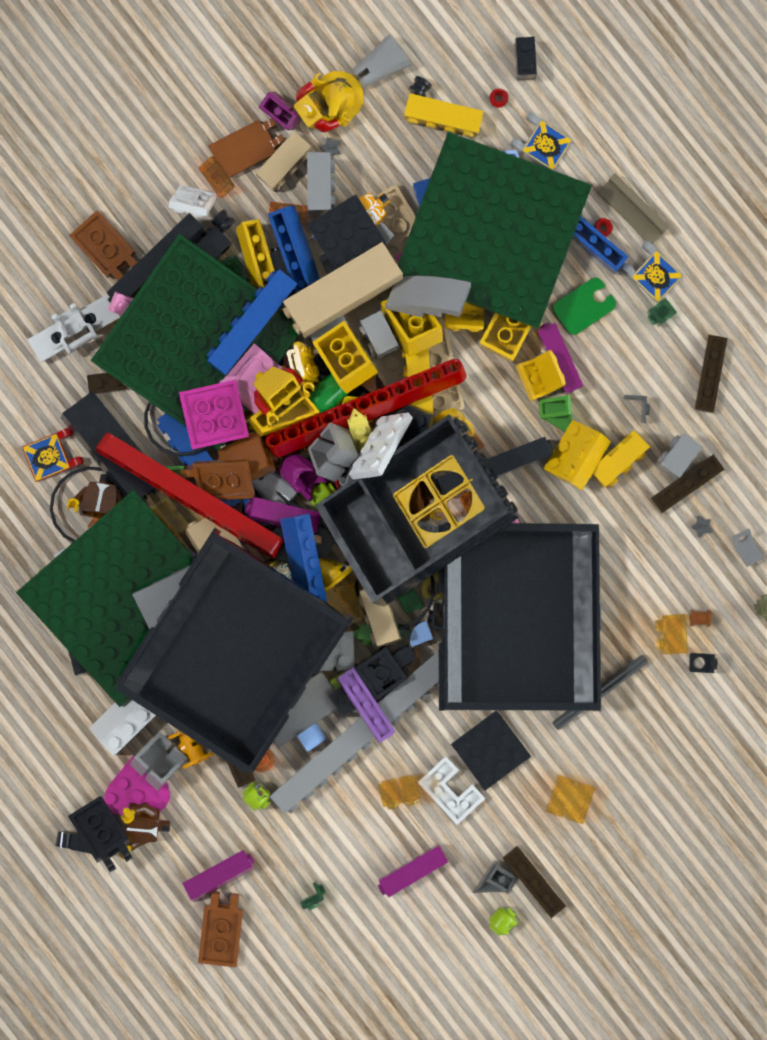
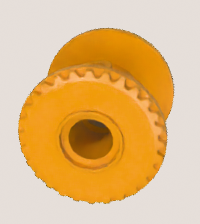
[168,730,215,769]

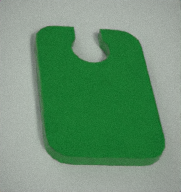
[553,278,616,335]

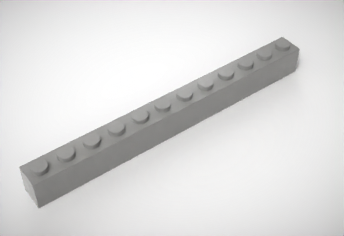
[270,651,439,814]

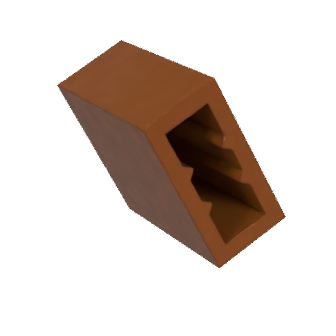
[217,432,276,481]

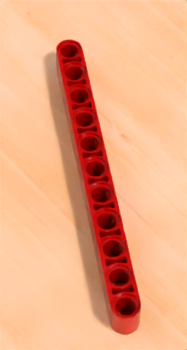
[266,359,467,457]
[95,433,284,559]

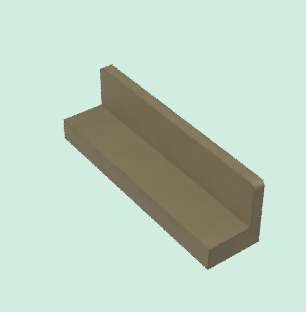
[598,173,669,244]

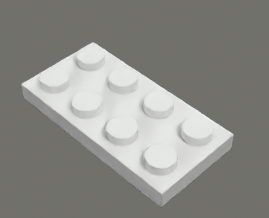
[349,413,413,480]

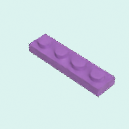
[336,668,396,743]

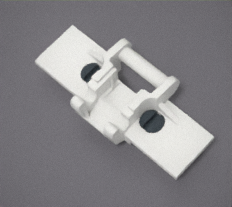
[27,295,120,363]

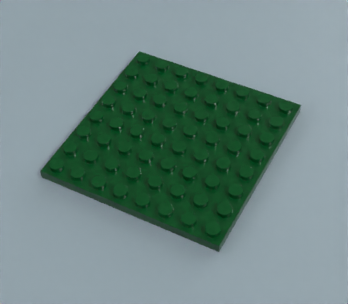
[398,132,592,329]
[90,234,298,450]
[16,489,195,707]

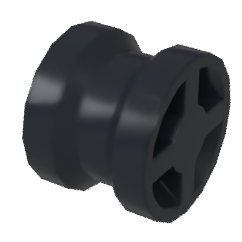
[408,76,432,97]
[211,209,235,233]

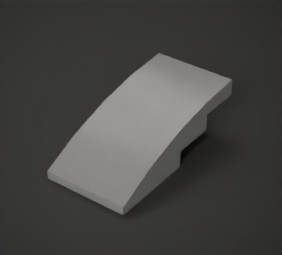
[385,276,471,317]
[132,565,190,629]
[275,671,336,748]

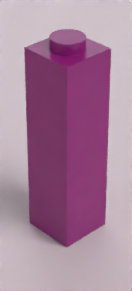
[537,322,584,395]
[245,497,320,534]
[377,844,448,898]
[182,850,256,902]

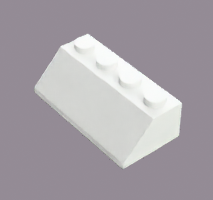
[89,699,156,756]

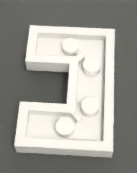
[168,185,217,217]
[418,756,485,825]

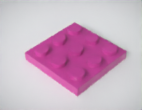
[179,380,249,449]

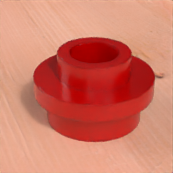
[489,88,508,108]
[594,218,613,237]

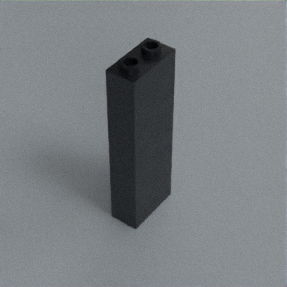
[106,213,205,303]
[61,391,160,502]
[436,437,554,495]

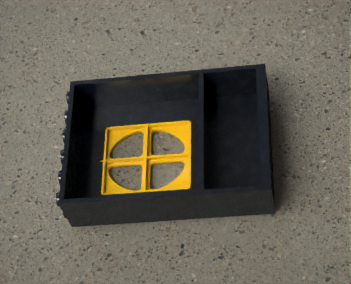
[315,414,519,607]

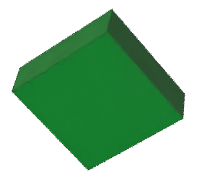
[398,589,423,615]

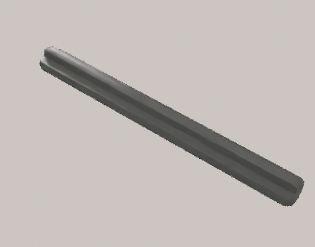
[552,655,648,730]

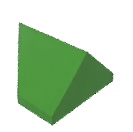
[539,395,572,432]

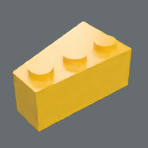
[248,389,319,436]
[592,430,650,488]

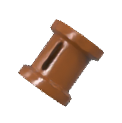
[690,609,711,627]

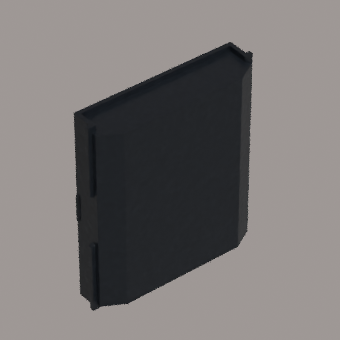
[438,522,601,712]
[116,528,354,775]

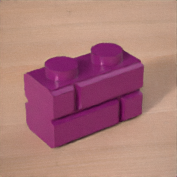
[258,92,302,131]

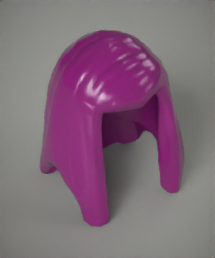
[280,455,328,502]

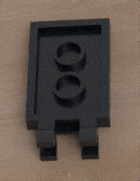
[68,796,133,872]

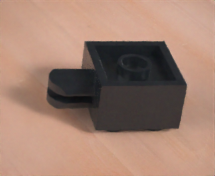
[354,645,415,700]

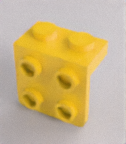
[445,302,484,332]
[286,342,319,388]
[515,350,566,401]

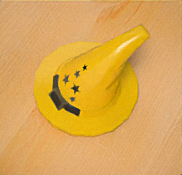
[314,71,363,119]
[319,558,352,592]

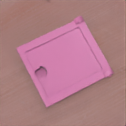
[220,344,282,414]

